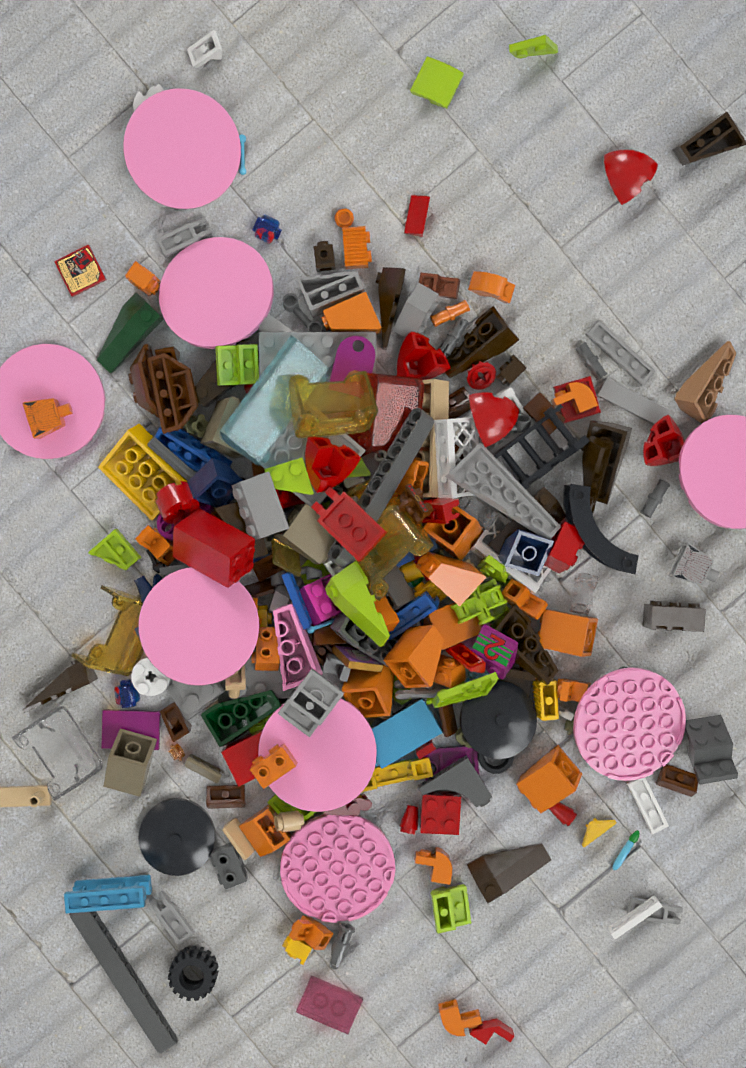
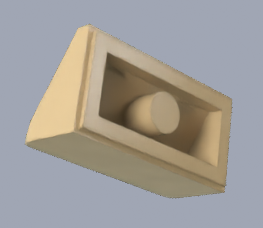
[222,817,255,861]

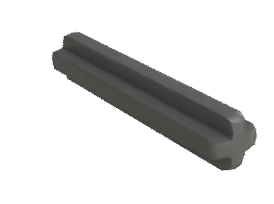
[148,437,196,481]

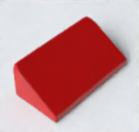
[404,195,430,237]
[446,643,486,673]

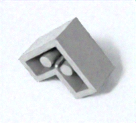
[392,283,439,338]

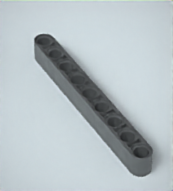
[328,408,434,569]
[69,911,178,1054]

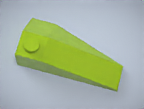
[325,561,390,647]

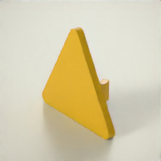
[582,818,617,847]

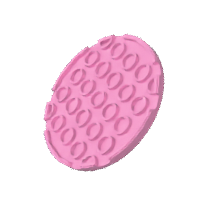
[123,88,241,209]
[159,237,274,349]
[0,344,106,459]
[678,415,746,529]
[139,567,259,686]
[573,668,686,781]
[258,699,377,812]
[280,814,395,923]

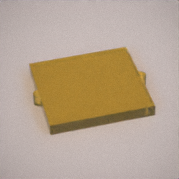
[271,538,301,577]

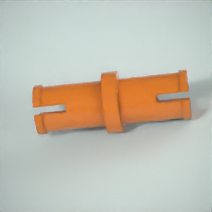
[430,300,470,327]

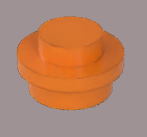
[335,209,354,228]

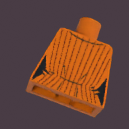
[22,398,73,439]

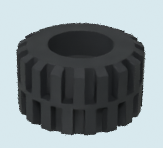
[168,946,219,1001]

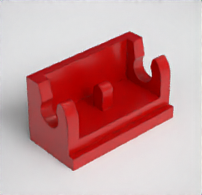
[422,498,460,524]

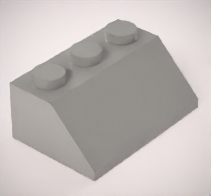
[232,472,289,540]

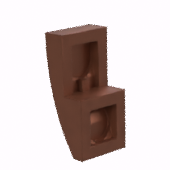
[418,272,461,299]

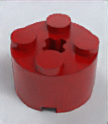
[155,481,200,525]

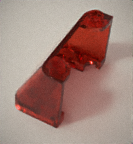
[358,372,424,453]

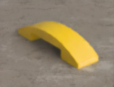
[362,757,433,792]

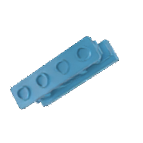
[64,875,152,914]

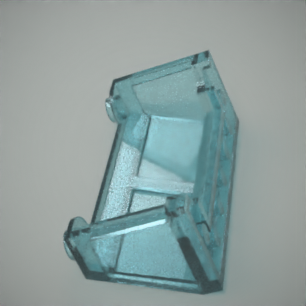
[220,335,329,466]

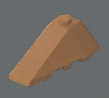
[674,341,737,424]

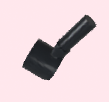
[146,550,165,573]

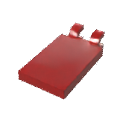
[311,487,388,562]

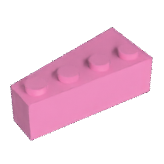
[273,602,323,691]

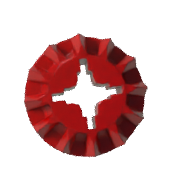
[466,361,496,390]

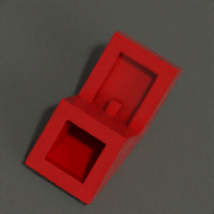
[469,1018,514,1045]

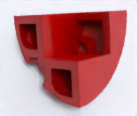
[604,150,658,205]
[397,331,450,384]
[469,392,519,447]
[643,414,685,466]
[305,437,361,493]

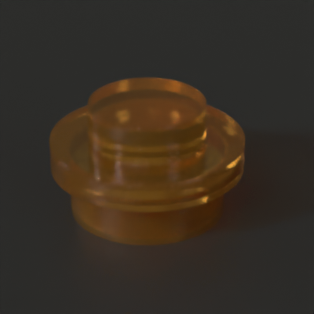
[168,743,185,762]

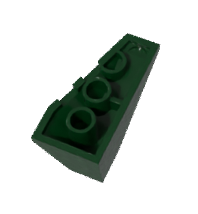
[97,292,164,374]
[200,690,282,747]

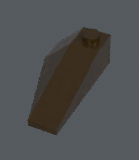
[490,604,559,685]

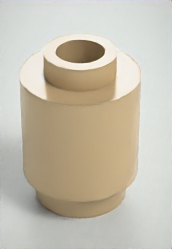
[274,810,304,833]

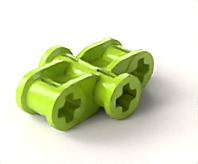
[450,584,507,626]

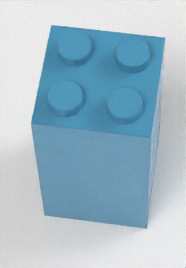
[372,698,443,769]

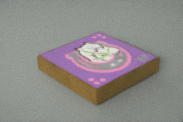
[331,645,383,672]

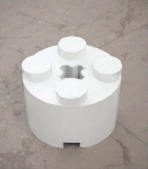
[131,657,172,696]

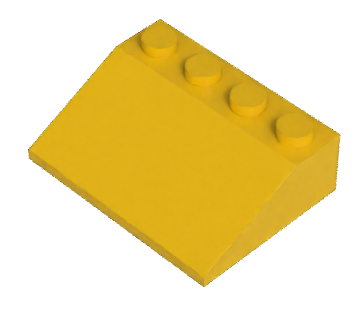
[98,423,187,521]

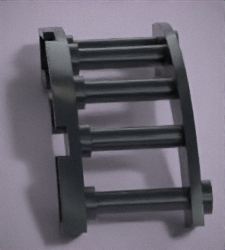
[494,404,589,489]
[563,484,639,574]

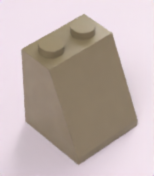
[200,397,248,459]
[274,504,336,564]
[103,729,157,797]

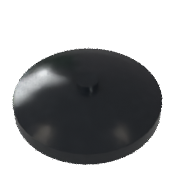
[460,681,537,759]
[138,798,216,876]

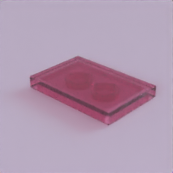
[296,975,363,1035]

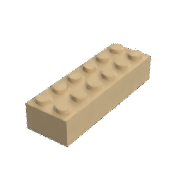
[404,379,449,498]

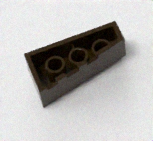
[195,339,259,408]

